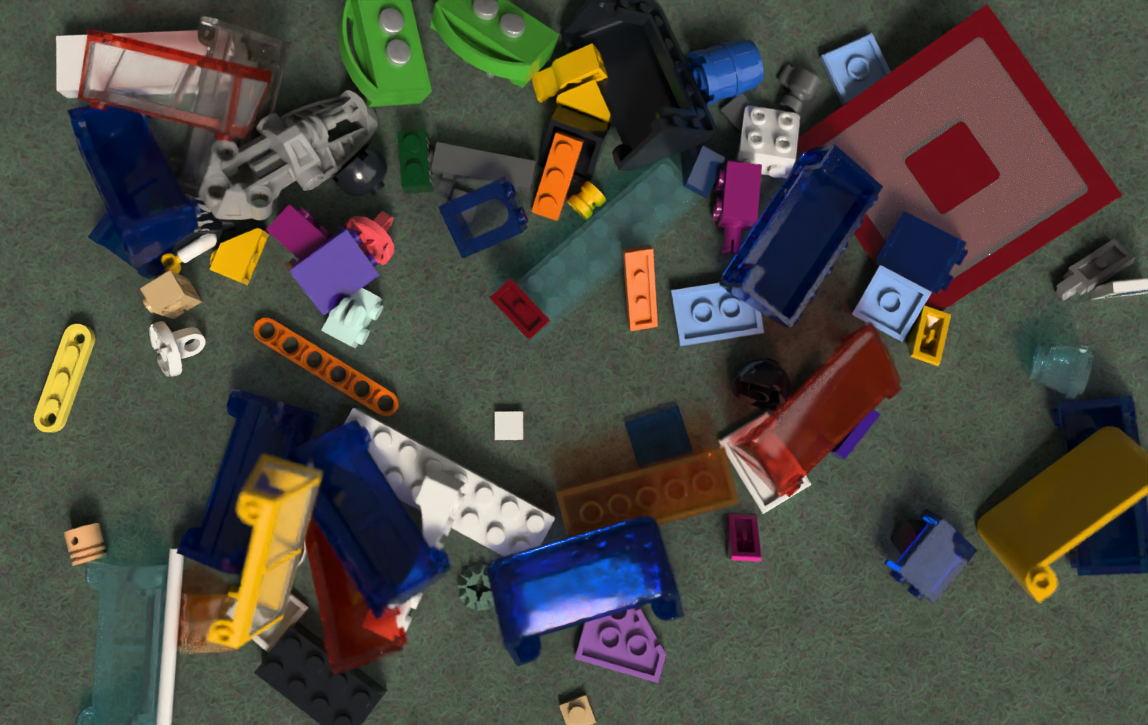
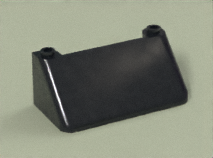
[560,0,717,171]

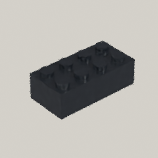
[255,621,387,725]

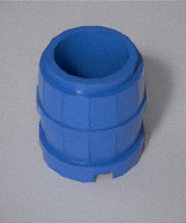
[687,38,764,106]

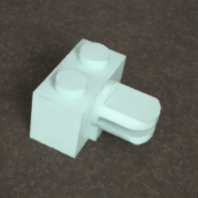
[321,288,383,348]

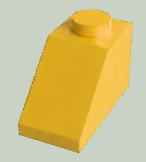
[209,228,269,285]

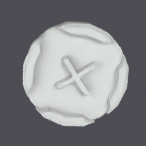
[149,321,206,377]

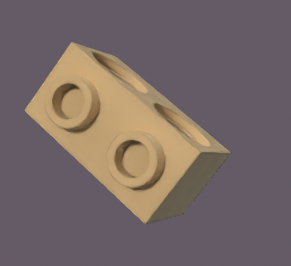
[140,270,202,319]

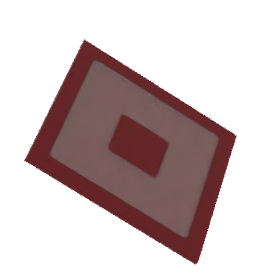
[797,4,1123,322]

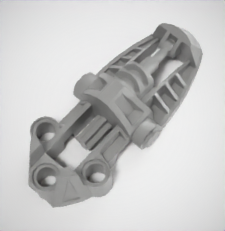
[198,90,378,220]

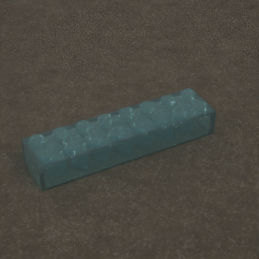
[498,157,703,347]

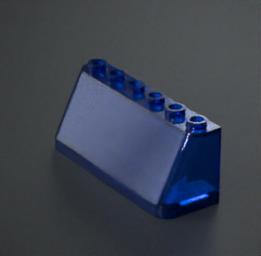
[719,145,883,328]

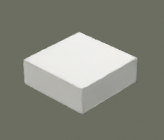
[495,411,523,440]

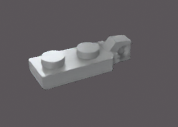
[1055,239,1135,301]

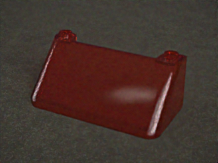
[731,321,902,497]

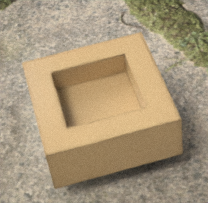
[559,694,596,725]

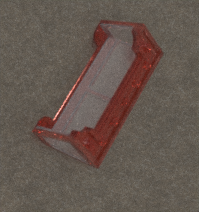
[77,29,272,142]

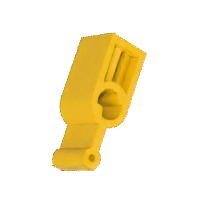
[531,44,608,102]

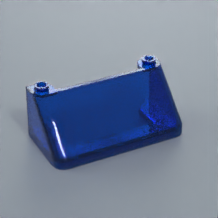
[487,515,684,666]

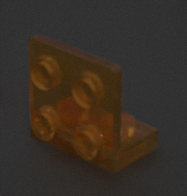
[177,590,240,654]

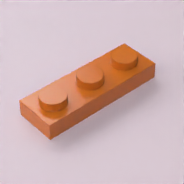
[531,131,584,221]
[622,245,658,331]

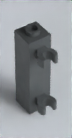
[429,142,537,210]

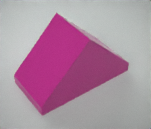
[726,513,762,561]

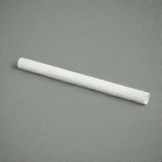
[156,548,185,725]

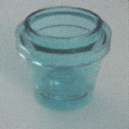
[1028,342,1093,400]

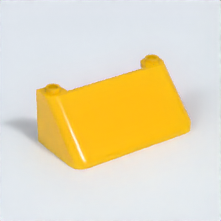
[977,427,1148,603]

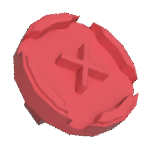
[343,211,394,265]

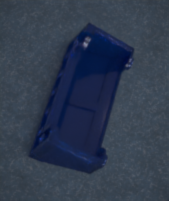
[67,92,201,268]
[176,388,318,575]
[1053,396,1148,576]
[289,419,452,621]

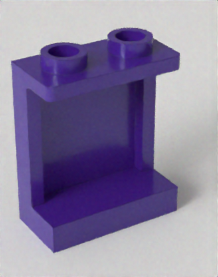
[284,225,379,316]

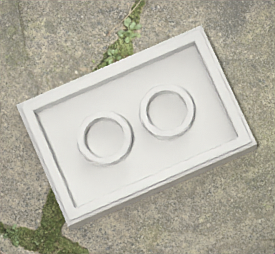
[718,412,812,514]

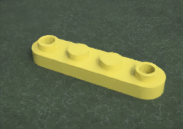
[34,324,95,433]

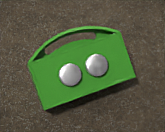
[337,0,432,107]
[430,0,559,88]

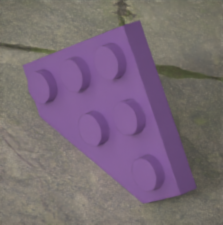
[575,574,666,683]

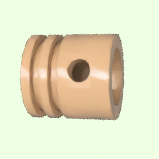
[64,523,108,566]

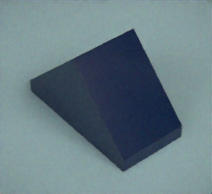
[680,145,725,198]

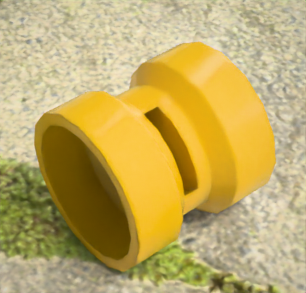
[567,181,606,221]

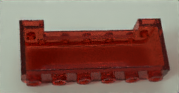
[305,478,408,674]

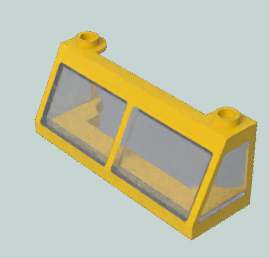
[208,454,323,648]

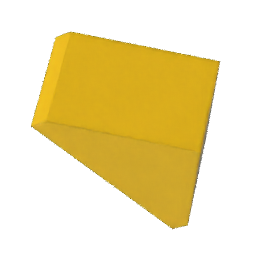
[556,79,611,123]
[906,305,951,366]

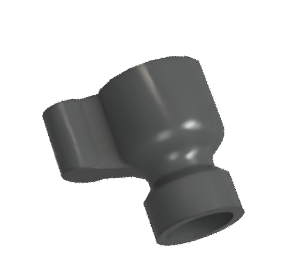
[777,65,821,115]

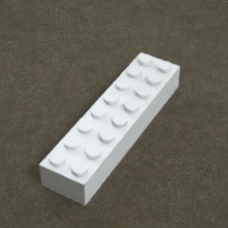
[325,408,556,569]

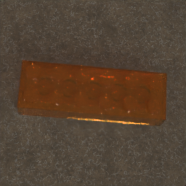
[556,445,740,549]

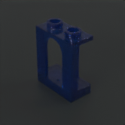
[438,176,529,259]

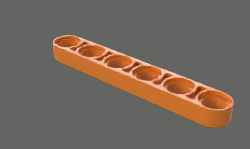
[253,318,399,416]

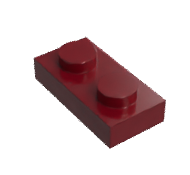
[489,278,551,341]

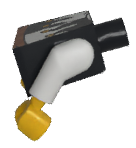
[149,190,235,273]

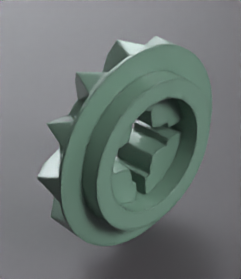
[457,564,503,611]

